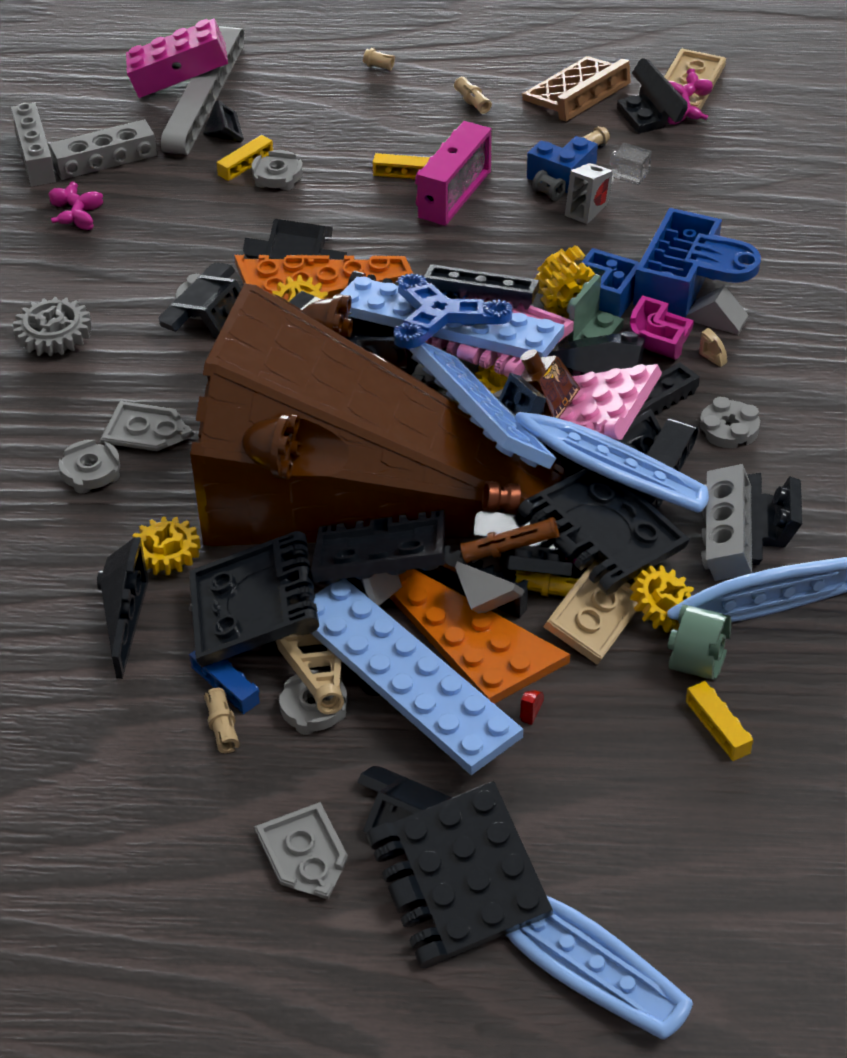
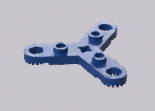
[394,273,512,349]

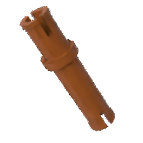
[460,517,559,563]

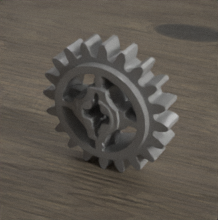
[13,297,92,356]

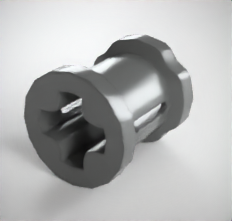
[532,170,566,201]

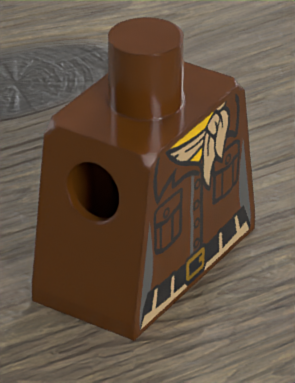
[520,349,580,419]

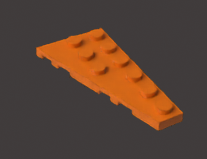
[234,255,413,301]
[389,569,570,704]

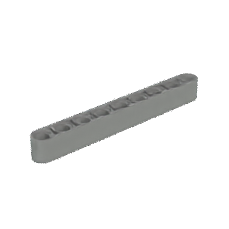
[161,26,244,155]

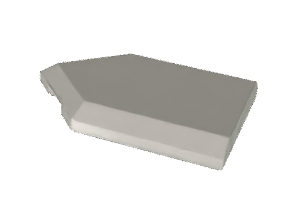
[100,401,194,451]
[254,802,348,899]

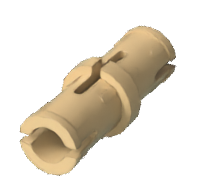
[454,77,492,114]
[204,688,240,754]

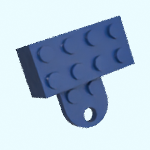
[633,208,761,317]

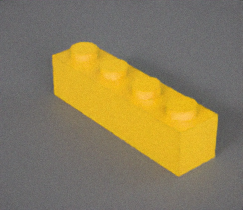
[216,135,273,181]
[373,153,430,179]
[686,681,753,761]

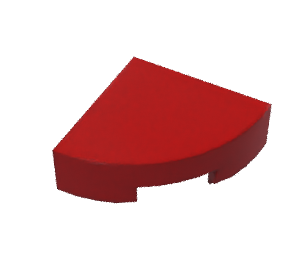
[520,690,544,725]

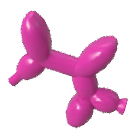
[667,69,713,125]
[49,182,103,230]

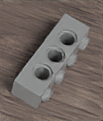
[11,103,56,186]
[49,119,157,180]
[701,464,752,581]

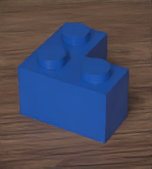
[527,136,598,193]
[582,248,640,317]

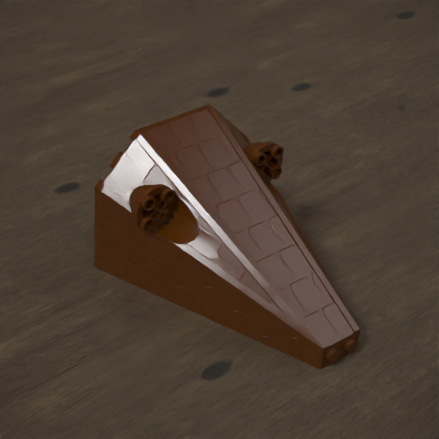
[190,283,564,546]

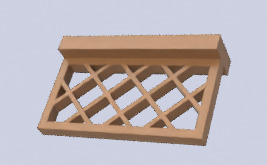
[522,56,631,121]

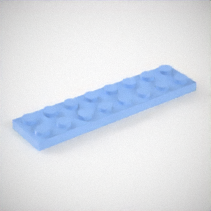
[340,277,564,357]
[409,342,556,469]
[311,578,523,775]

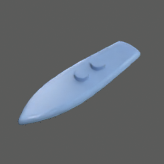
[515,412,709,513]
[667,557,847,622]
[506,896,693,1040]

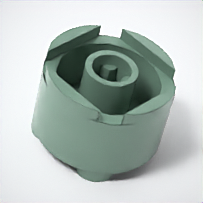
[668,604,732,680]

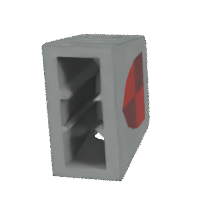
[565,163,614,224]

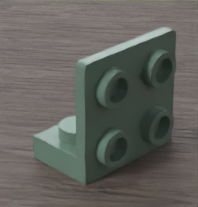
[567,274,624,341]

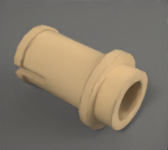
[363,48,395,71]
[583,126,610,146]

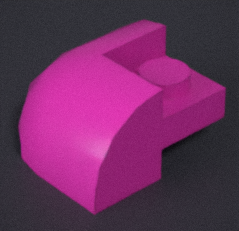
[630,295,694,360]

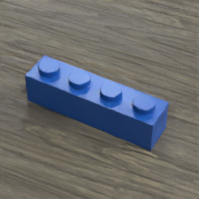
[189,651,260,714]

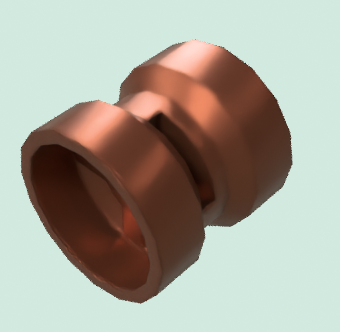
[482,481,521,515]

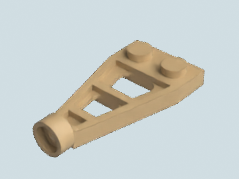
[276,633,344,714]

